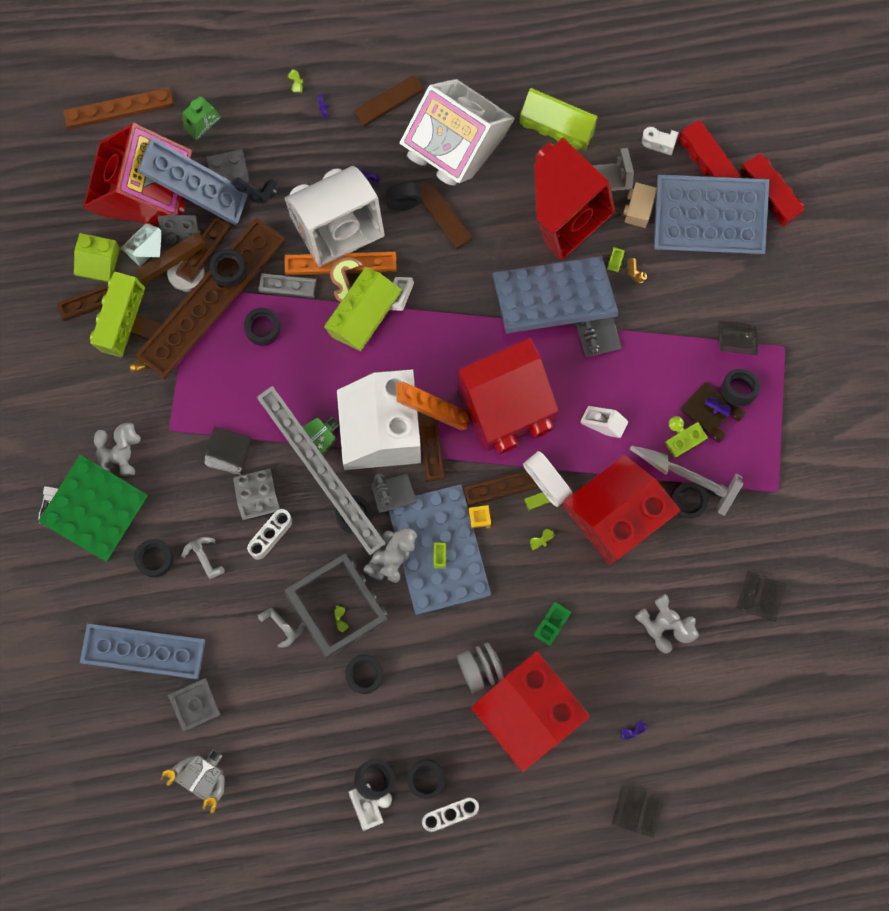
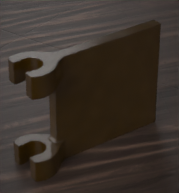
[680,382,745,443]

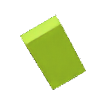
[607,248,625,273]
[524,492,550,511]
[434,543,446,568]

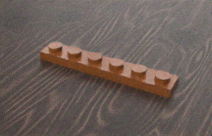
[63,87,174,130]

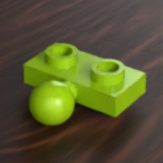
[665,416,708,458]

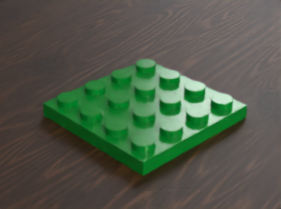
[38,454,148,562]

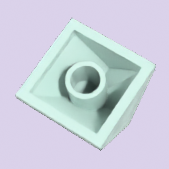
[120,223,161,267]

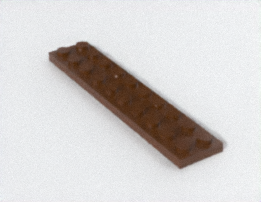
[135,217,286,380]

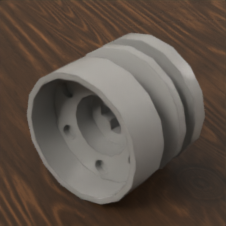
[457,642,504,694]

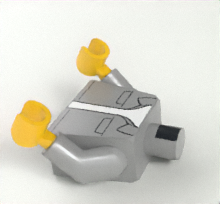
[161,749,225,813]

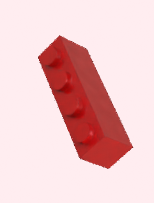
[679,120,741,178]
[740,153,805,228]

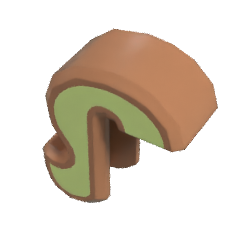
[330,257,362,302]

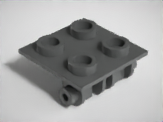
[158,215,201,244]
[576,317,622,358]
[370,473,417,513]

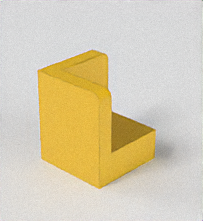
[469,505,491,529]

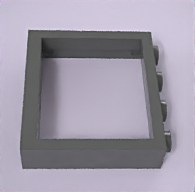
[284,554,388,660]

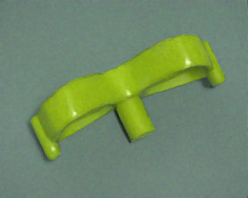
[288,69,303,93]
[530,529,555,550]
[334,605,349,633]

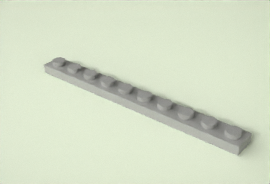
[257,386,386,555]

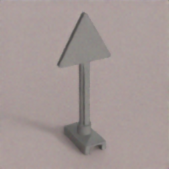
[630,445,743,516]

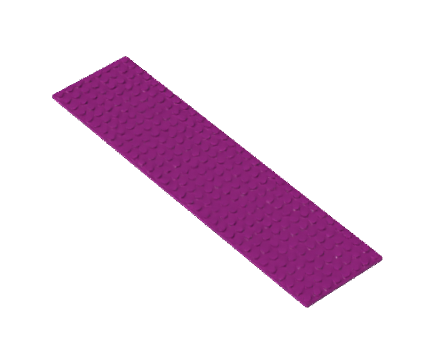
[169,288,785,493]

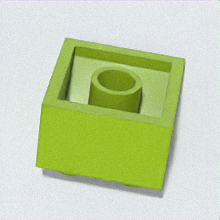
[74,233,120,282]

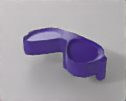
[318,94,330,118]
[359,169,381,185]
[704,398,730,417]
[621,721,648,740]

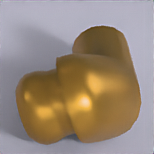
[627,258,647,283]
[129,360,149,373]

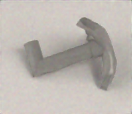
[181,537,225,580]
[258,607,305,648]

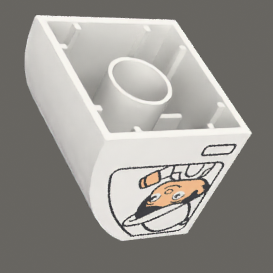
[285,166,385,268]

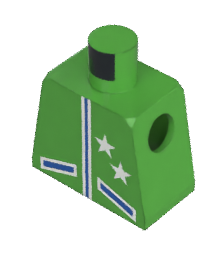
[182,96,221,141]
[302,417,340,456]

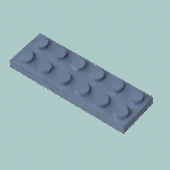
[137,137,248,225]
[80,624,206,680]

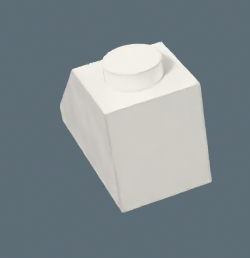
[580,406,628,438]

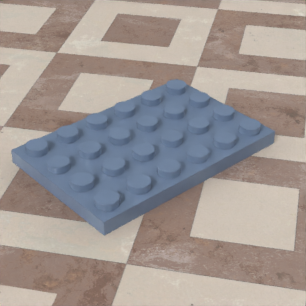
[654,175,769,254]
[493,256,618,334]
[389,484,491,616]

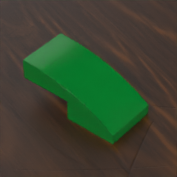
[533,601,571,646]

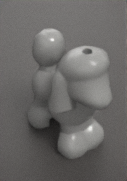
[94,423,141,477]
[363,528,417,583]
[635,594,699,653]

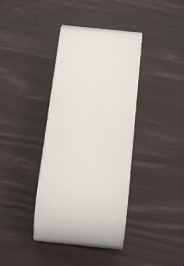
[523,451,573,507]
[247,509,292,560]
[422,798,479,832]

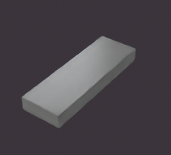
[259,273,317,299]

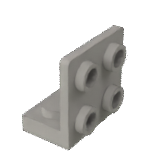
[593,148,634,191]
[233,469,280,520]

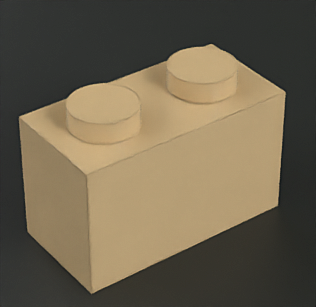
[623,183,657,228]

